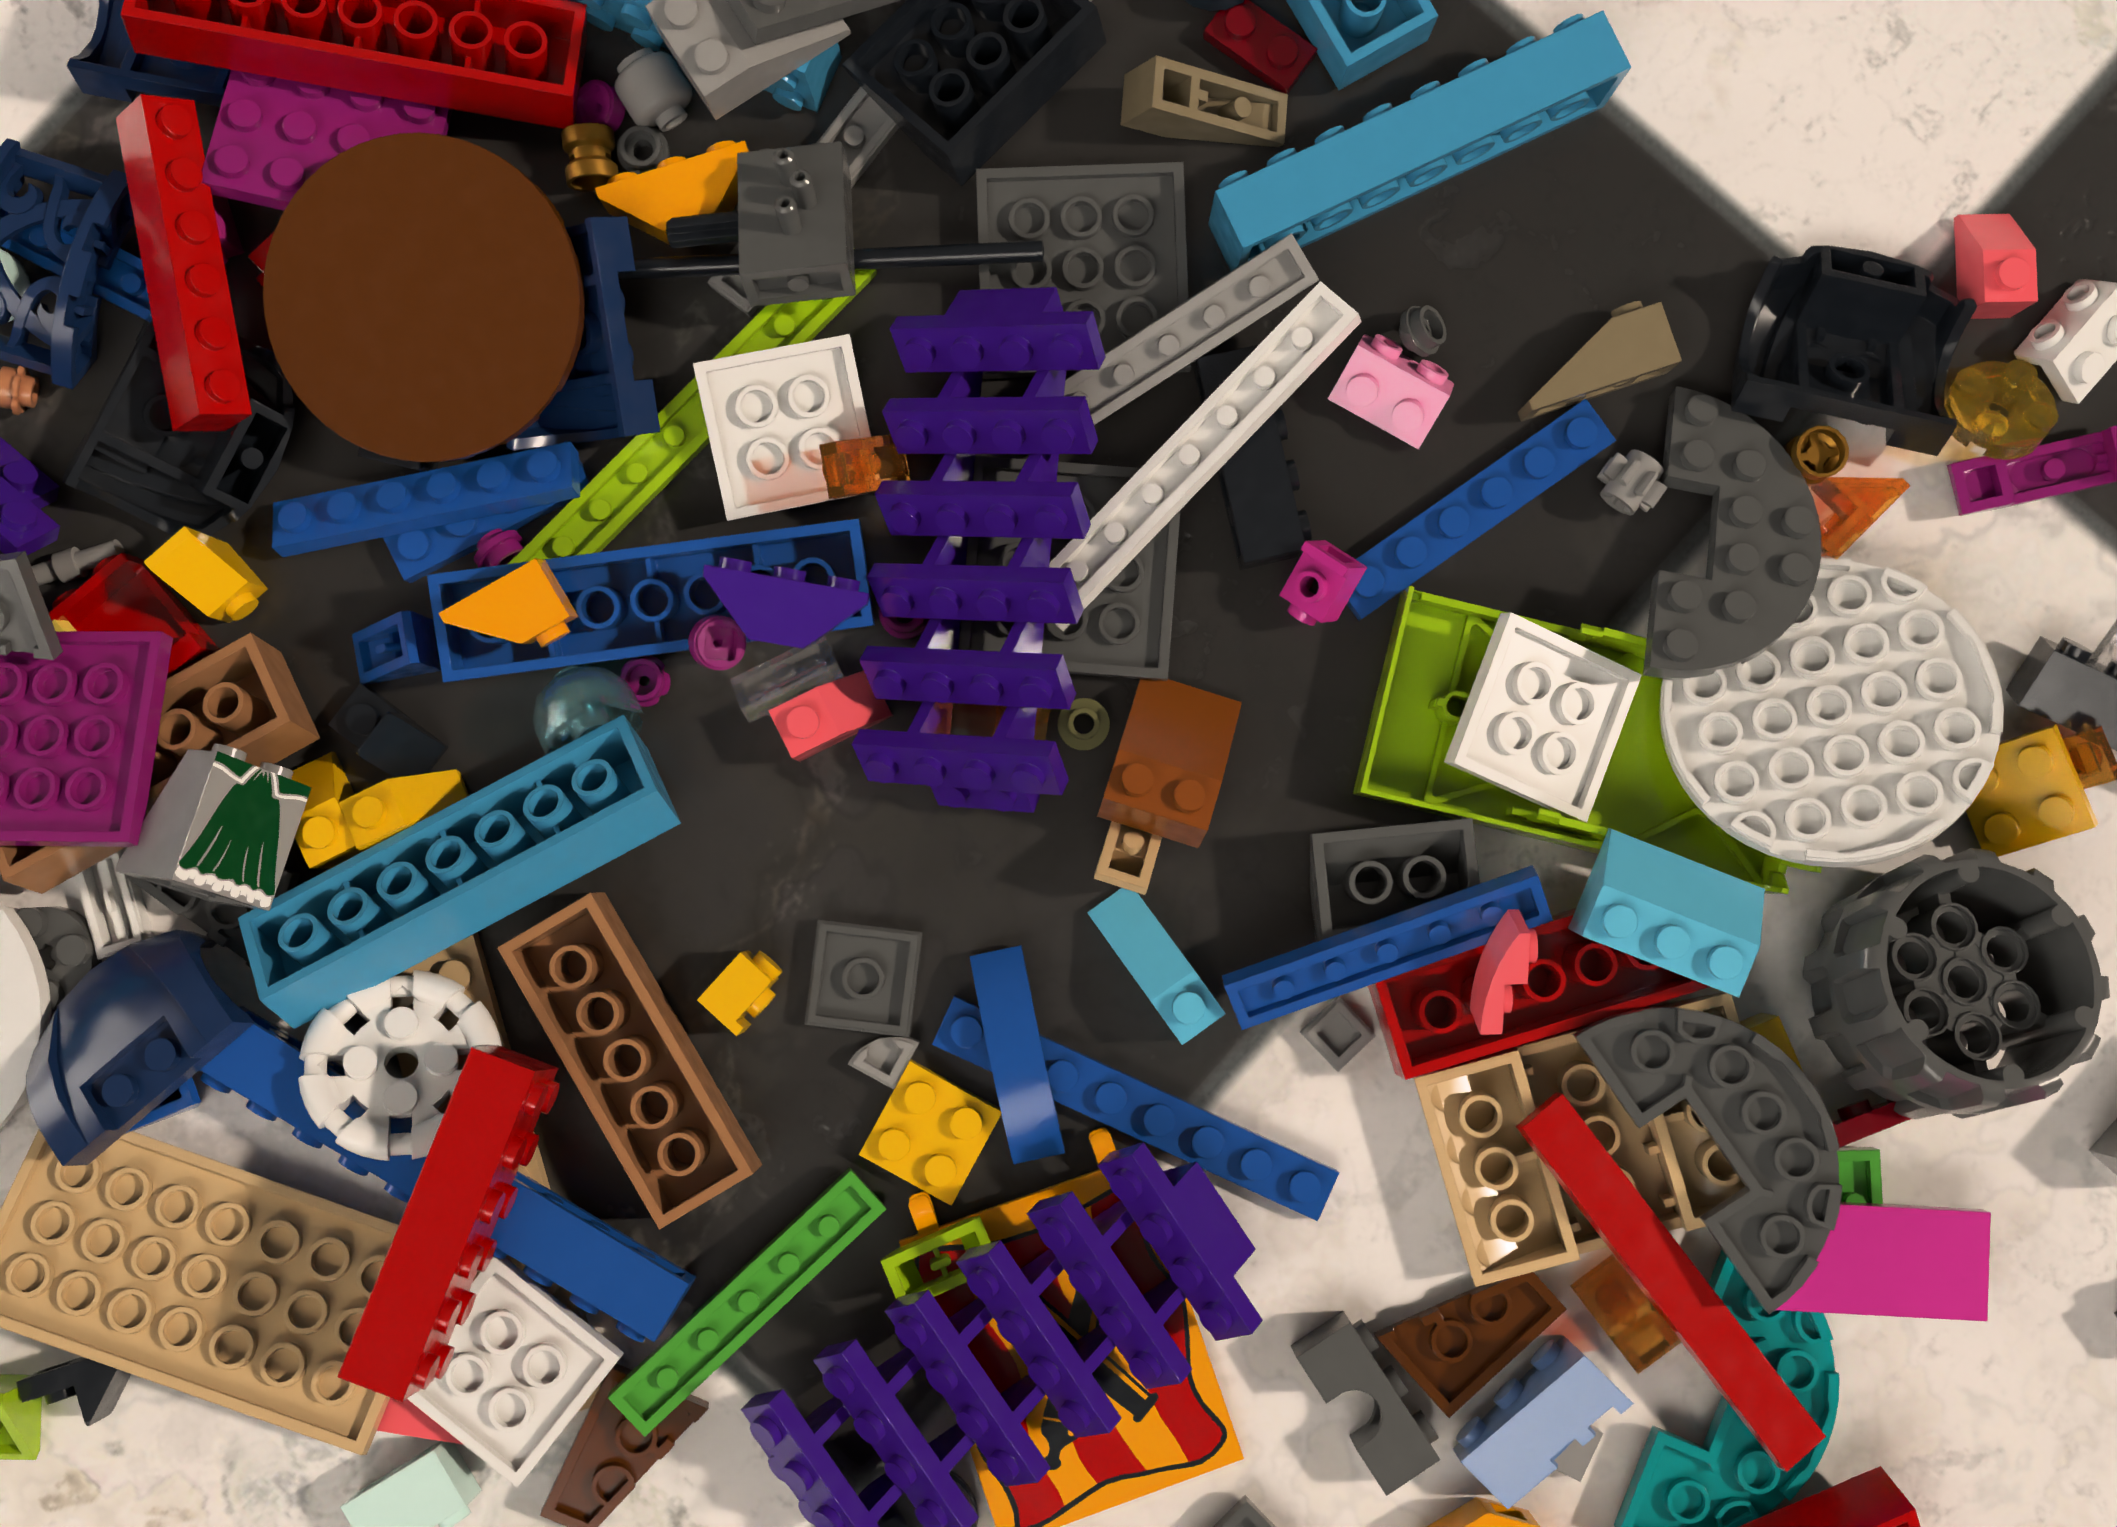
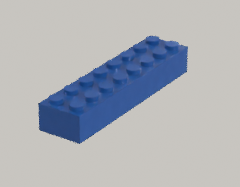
[427,519,875,682]

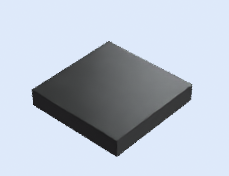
[804,919,923,1037]

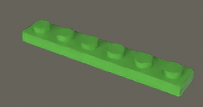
[608,1167,886,1437]

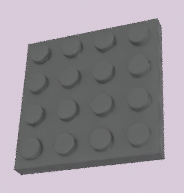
[976,162,1191,379]
[959,456,1180,681]

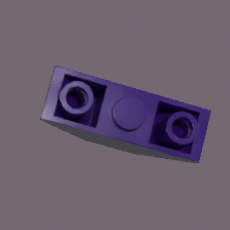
[703,556,870,649]

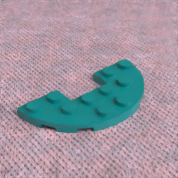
[1614,1249,1840,1527]

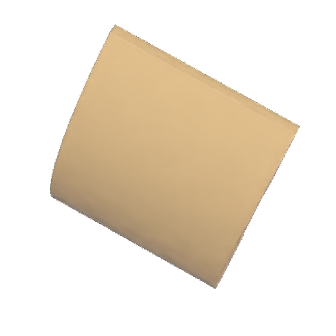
[1414,992,1745,1287]

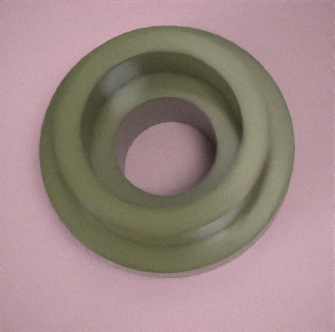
[1057,698,1110,751]

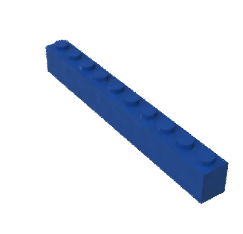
[200,1006,696,1342]

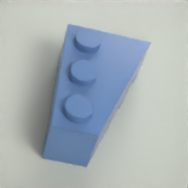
[1453,1336,1634,1509]

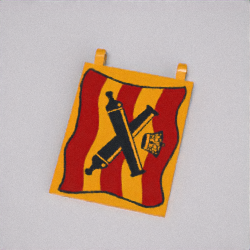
[899,1127,1244,1527]

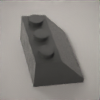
[1310,818,1480,941]

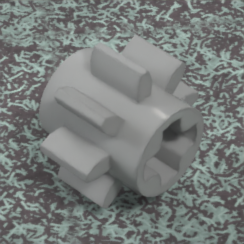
[1597,449,1667,515]

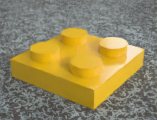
[1966,724,2098,857]
[859,1059,1001,1206]

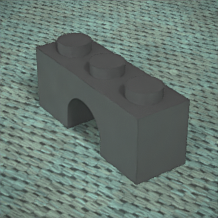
[1291,1311,1440,1496]

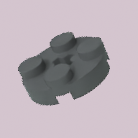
[16,906,102,1010]

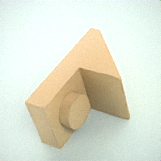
[1094,821,1162,895]

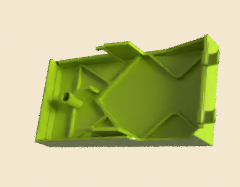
[1353,586,1822,894]

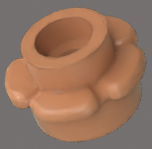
[0,365,40,415]

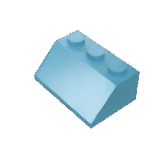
[1568,828,1765,998]

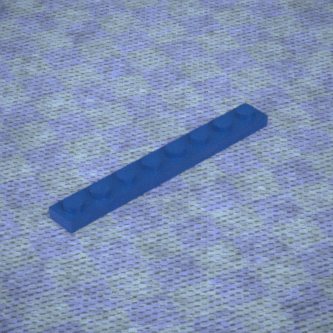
[932,995,1339,1221]

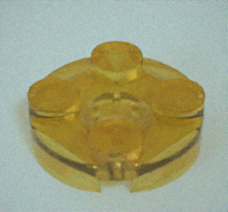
[1944,360,2059,460]

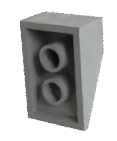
[645,0,851,120]

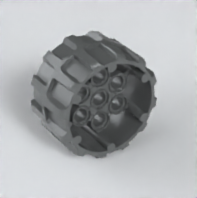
[1803,848,2110,1120]

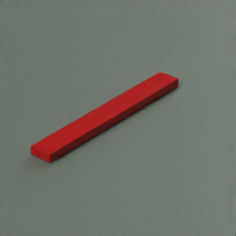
[1516,1092,1826,1472]

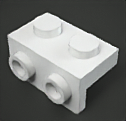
[2014,279,2117,404]

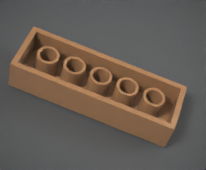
[0,632,320,894]
[497,892,762,1230]

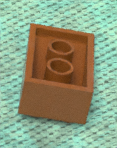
[1097,678,1242,848]

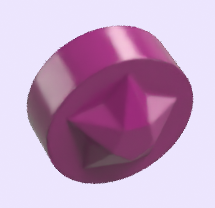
[575,80,625,132]
[688,615,747,670]

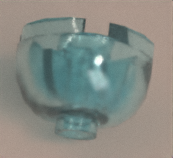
[532,666,643,755]

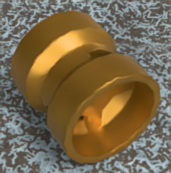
[561,123,618,192]
[1783,426,1849,487]

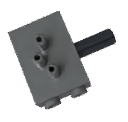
[666,141,856,307]

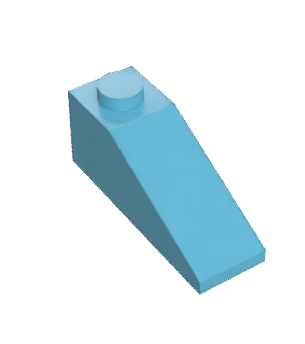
[1087,888,1226,1045]

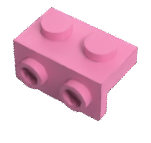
[1328,334,1454,449]

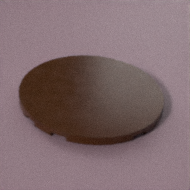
[263,132,585,463]

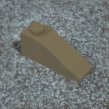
[1120,55,1288,147]
[1518,301,1682,422]

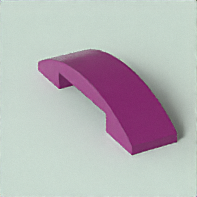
[1947,426,2117,516]

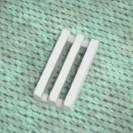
[74,847,154,960]

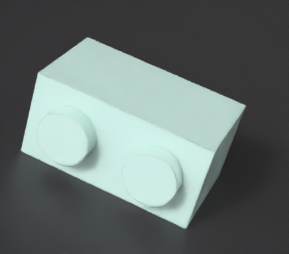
[340,1441,482,1527]

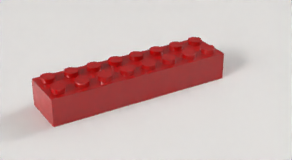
[121,0,587,129]

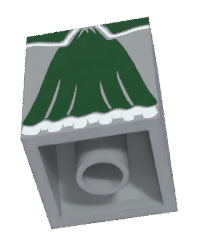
[115,743,312,911]

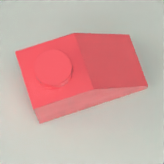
[1954,214,2038,319]
[768,671,893,762]

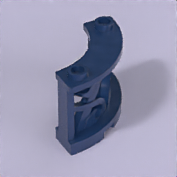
[0,138,135,390]

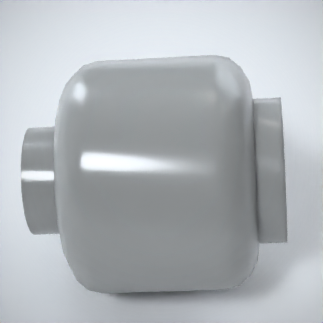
[614,47,693,132]

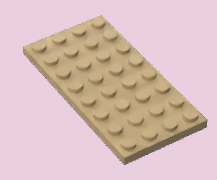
[0,1129,399,1455]

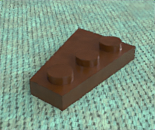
[1374,1272,1567,1418]
[540,1363,709,1527]

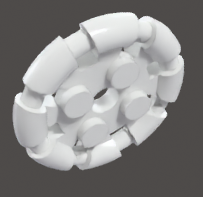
[298,970,502,1161]

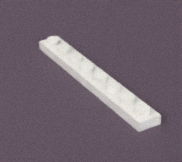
[1049,281,1361,631]

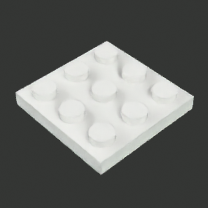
[693,334,881,521]
[1444,612,1642,823]
[407,1256,624,1488]

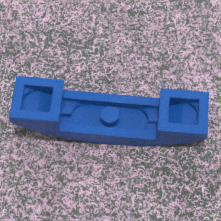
[970,945,1065,1164]

